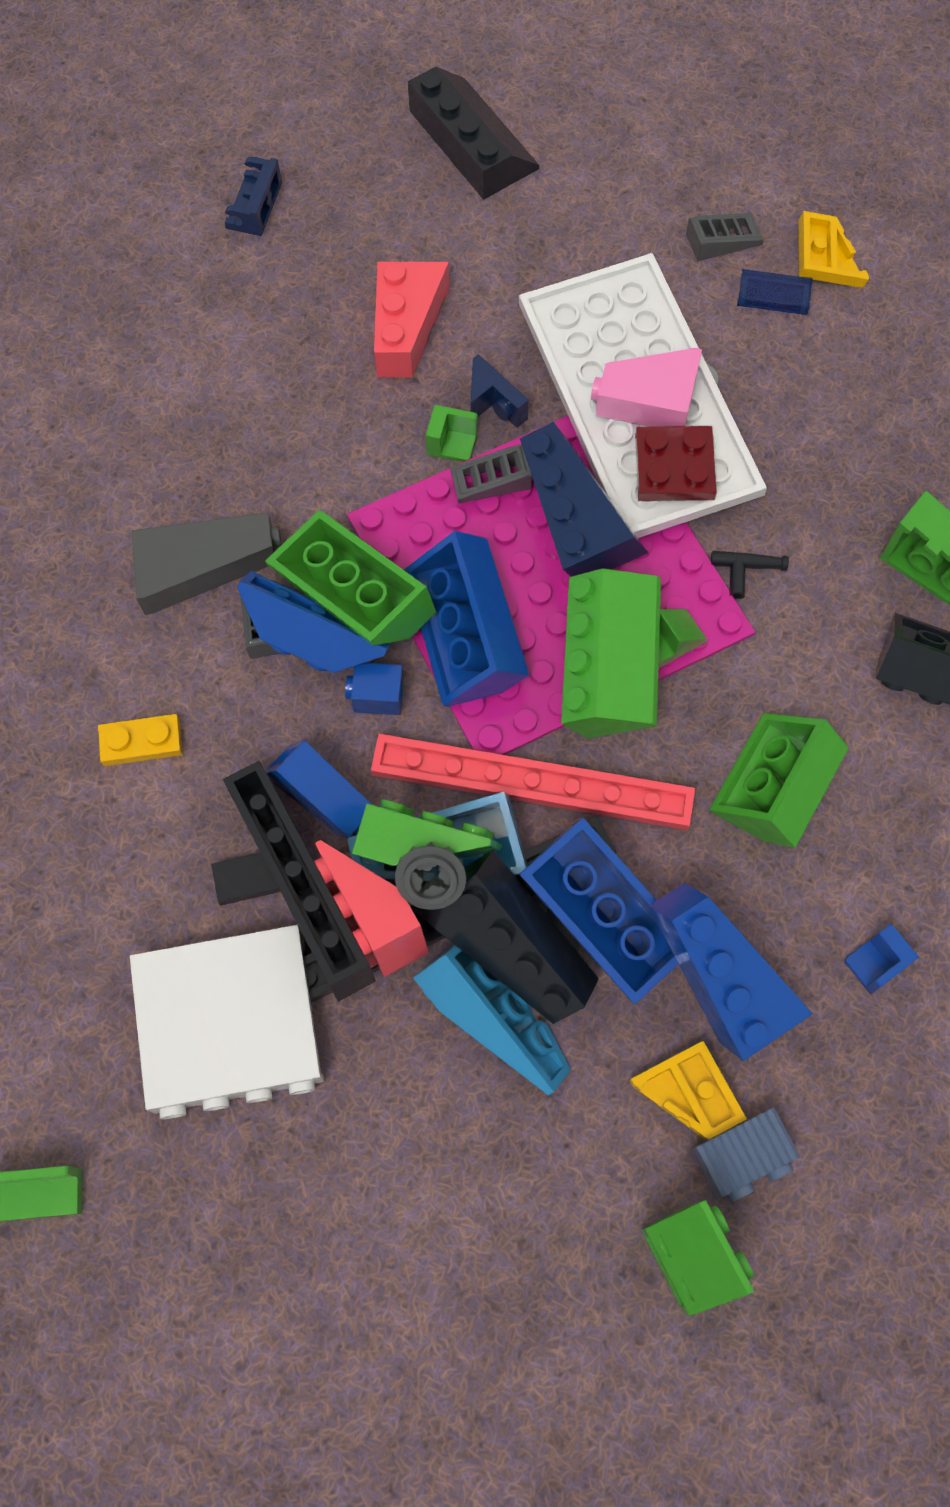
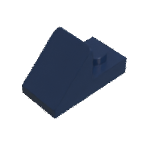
[470,354,529,428]

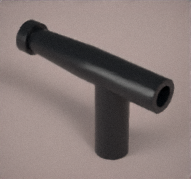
[711,551,789,599]

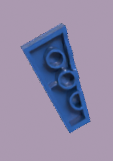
[649,883,813,1061]

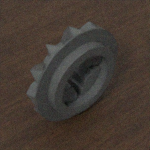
[395,842,467,910]

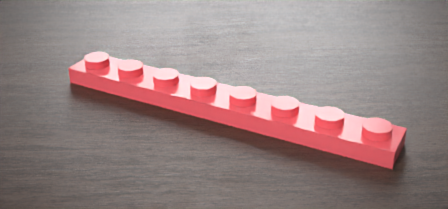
[370,734,695,831]

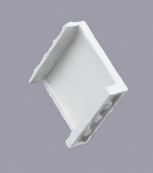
[130,925,325,1119]

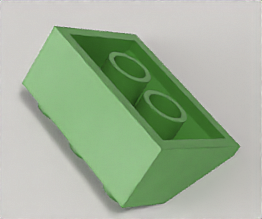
[709,713,849,848]

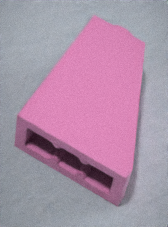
[591,348,702,427]

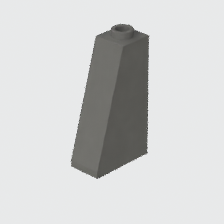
[131,512,282,615]

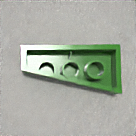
[880,490,950,605]

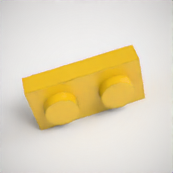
[98,714,183,766]

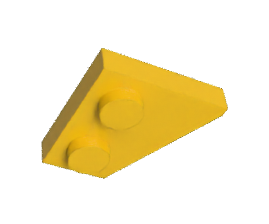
[798,211,869,287]
[629,1041,747,1141]

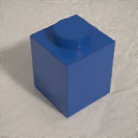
[345,663,404,715]

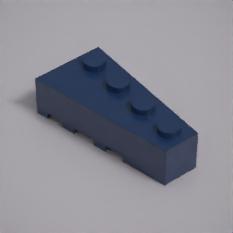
[520,422,648,577]

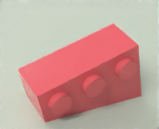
[374,262,450,377]

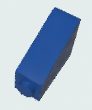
[265,740,372,838]

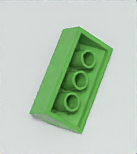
[265,509,436,646]
[561,568,661,739]

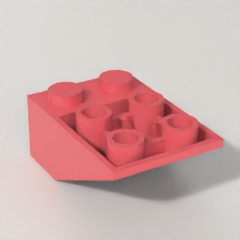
[314,840,429,977]

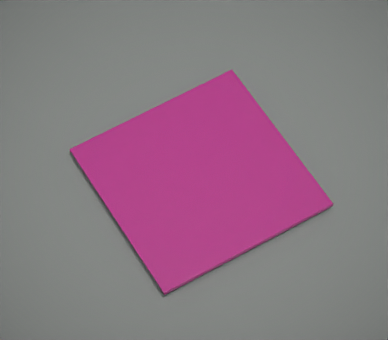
[347,416,755,755]

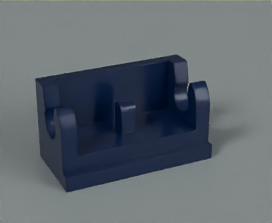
[224,157,282,236]

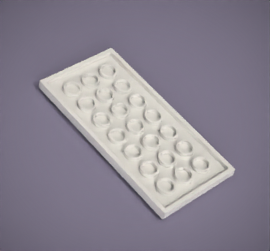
[519,253,767,538]

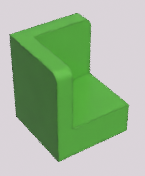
[426,405,478,462]

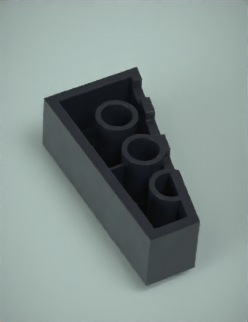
[415,850,599,1024]

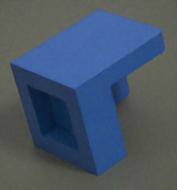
[845,924,919,994]

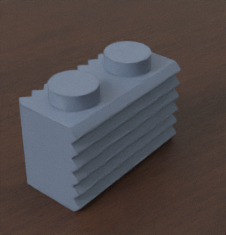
[692,1107,800,1202]

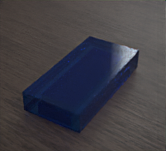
[737,269,813,315]

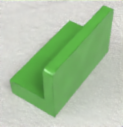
[0,1166,82,1222]

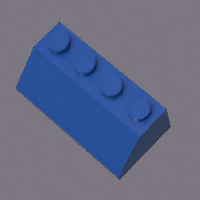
[404,531,529,707]
[519,818,679,1005]

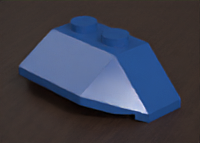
[237,570,392,673]

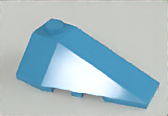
[347,792,527,881]
[413,943,571,1095]

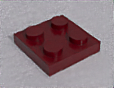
[635,426,717,501]

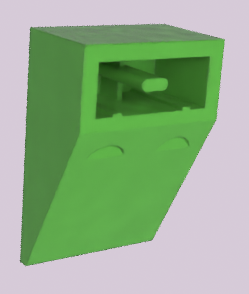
[352,799,503,867]
[641,1200,754,1316]

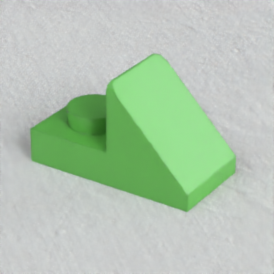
[659,609,707,668]

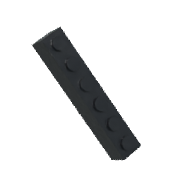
[223,760,376,1002]

